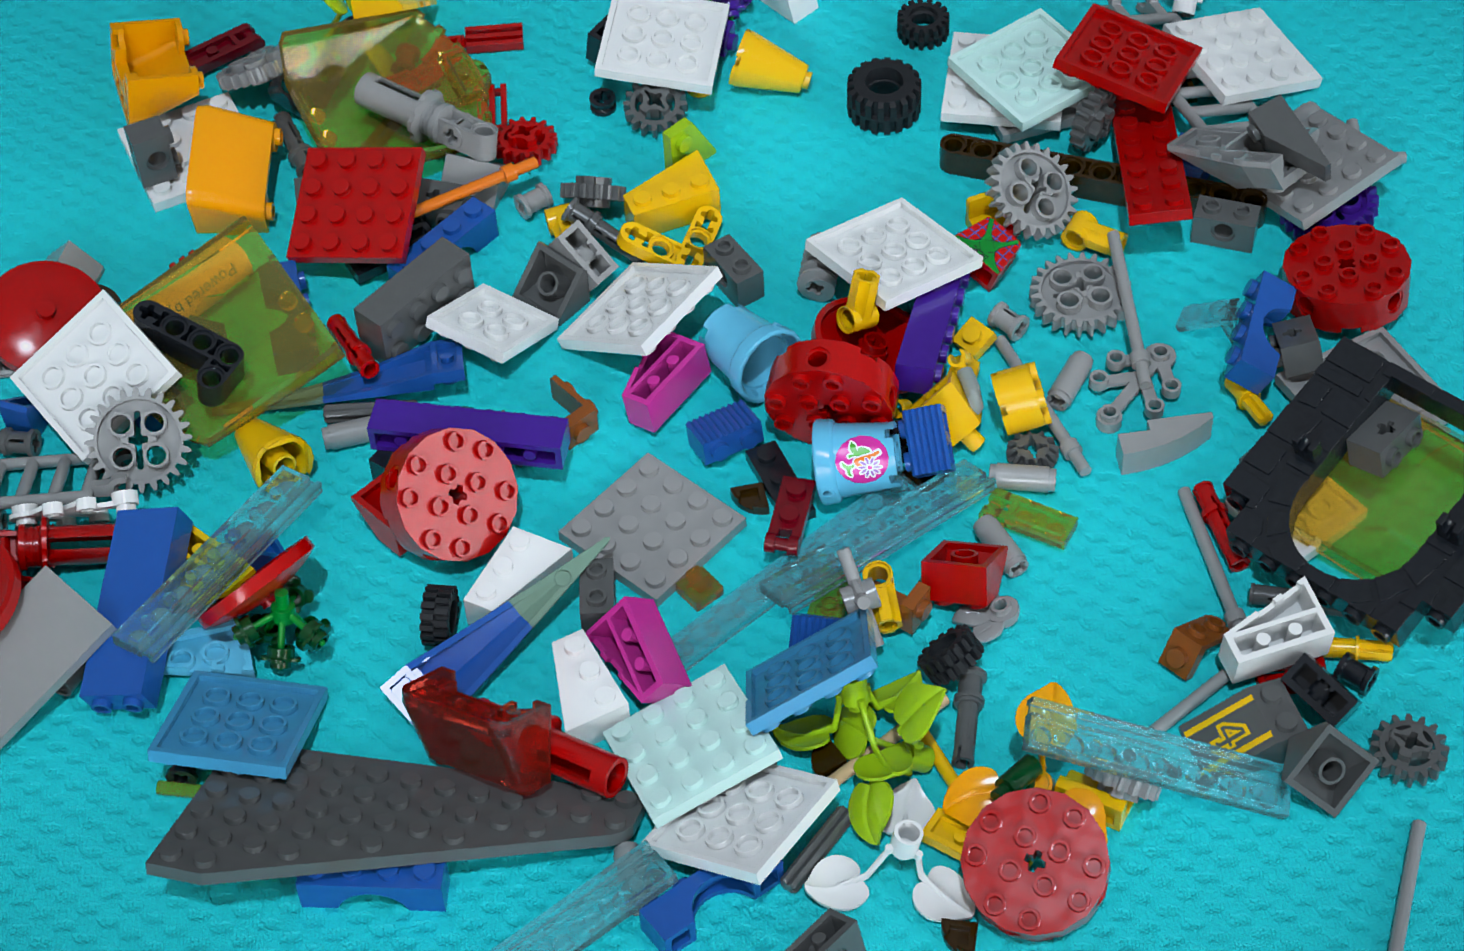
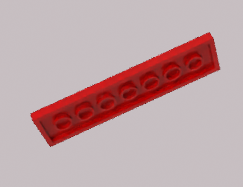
[1112,93,1193,226]

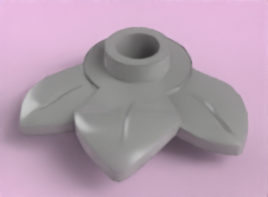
[952,595,1020,644]

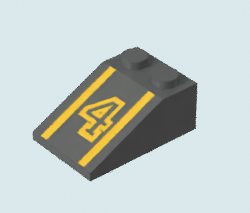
[1178,678,1308,786]

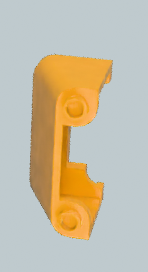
[110,18,204,125]
[186,105,283,233]

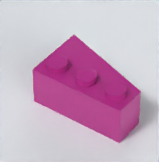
[622,332,711,433]
[585,596,692,704]

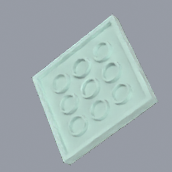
[948,8,1095,132]
[602,664,783,829]

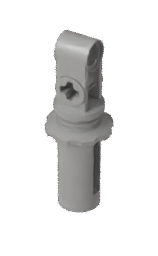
[354,72,498,162]

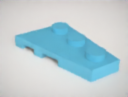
[164,618,256,678]

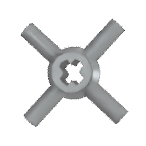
[836,546,884,648]

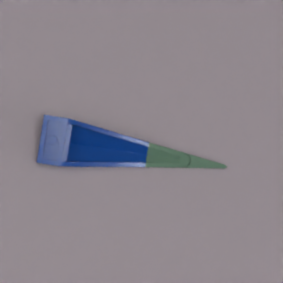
[212,339,466,417]
[380,537,610,741]

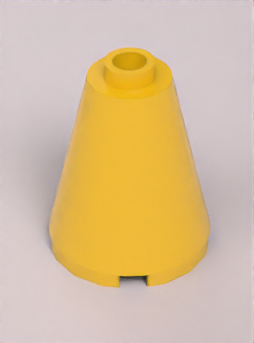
[728,29,813,93]
[234,417,314,496]

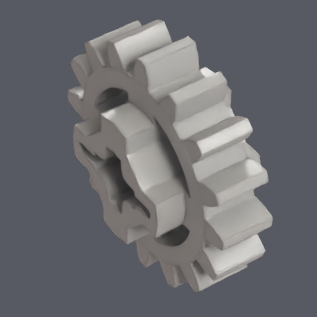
[1083,754,1163,803]

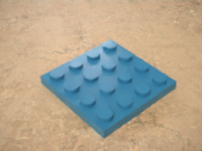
[745,608,878,736]
[147,670,328,779]

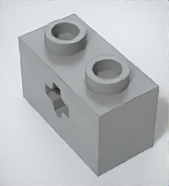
[548,219,619,292]

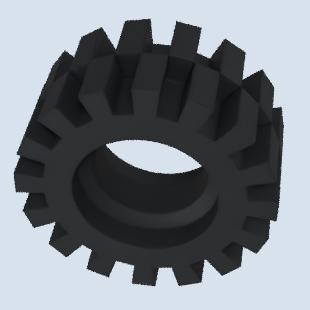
[897,0,949,51]
[419,584,459,646]
[917,624,984,686]

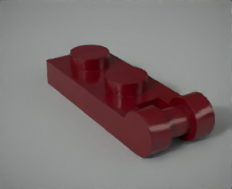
[185,23,265,74]
[764,476,816,557]

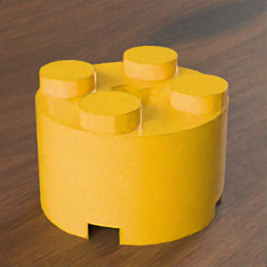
[990,362,1052,436]

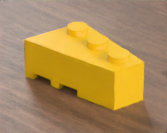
[623,149,721,238]

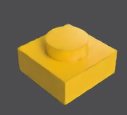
[953,316,997,361]

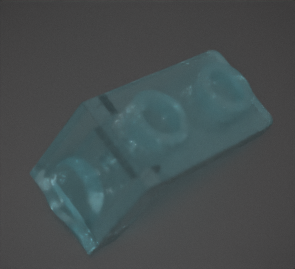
[1175,298,1242,345]

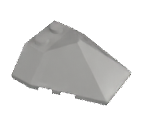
[1167,127,1319,193]

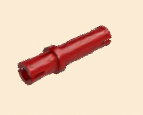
[327,314,380,379]
[1192,481,1251,572]

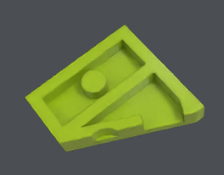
[662,117,716,169]

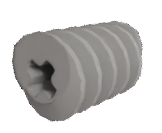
[797,232,838,302]

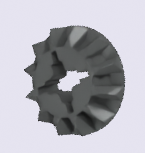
[1006,430,1059,468]

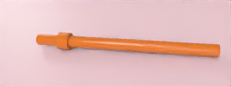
[414,156,539,218]

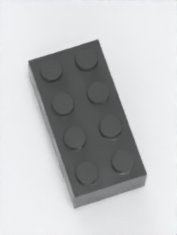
[354,237,475,363]

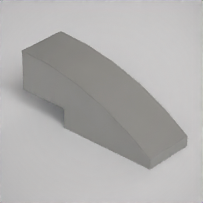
[1116,412,1213,475]

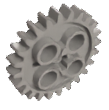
[216,40,310,91]
[984,141,1079,241]
[1029,252,1131,337]
[84,387,193,493]

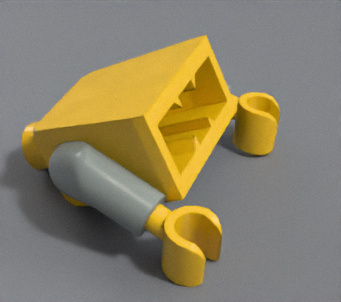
[894,349,985,452]

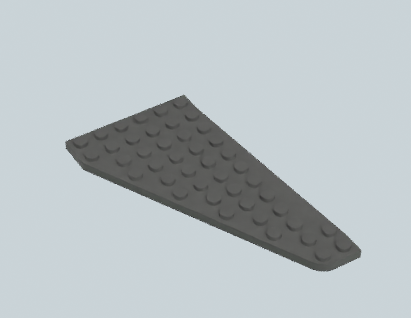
[145,749,646,886]

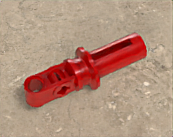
[0,515,115,571]
[451,698,628,798]

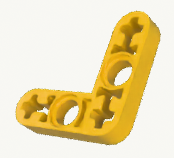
[616,206,722,265]

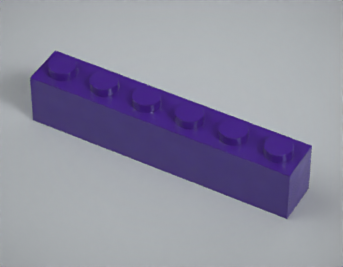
[895,272,971,394]
[367,398,571,470]

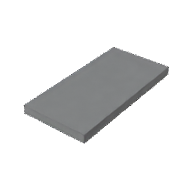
[0,565,117,750]

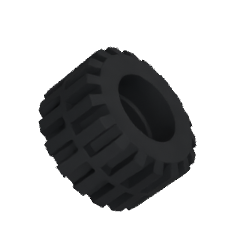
[847,57,921,135]

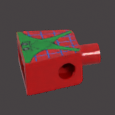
[955,217,1021,292]

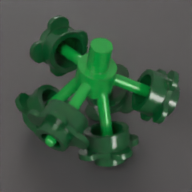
[231,575,331,670]

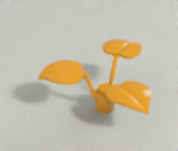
[942,682,1108,844]

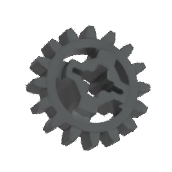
[623,83,688,138]
[1069,88,1116,152]
[560,176,626,209]
[1368,714,1450,788]

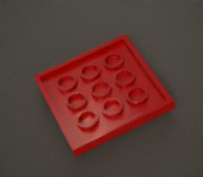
[1052,3,1203,114]
[286,147,426,264]

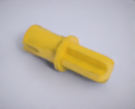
[1224,378,1273,426]
[1323,635,1394,662]

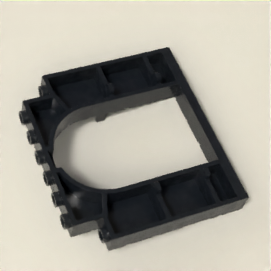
[1223,336,1464,647]

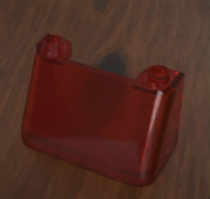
[402,666,551,795]

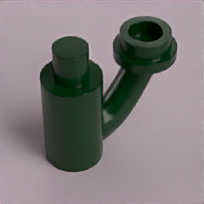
[990,754,1043,801]

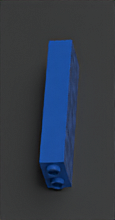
[79,507,193,713]

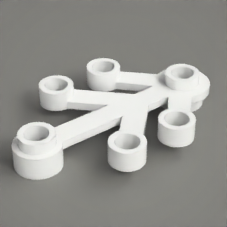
[9,489,139,527]

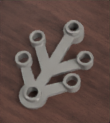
[1089,343,1182,434]

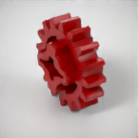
[496,117,558,166]

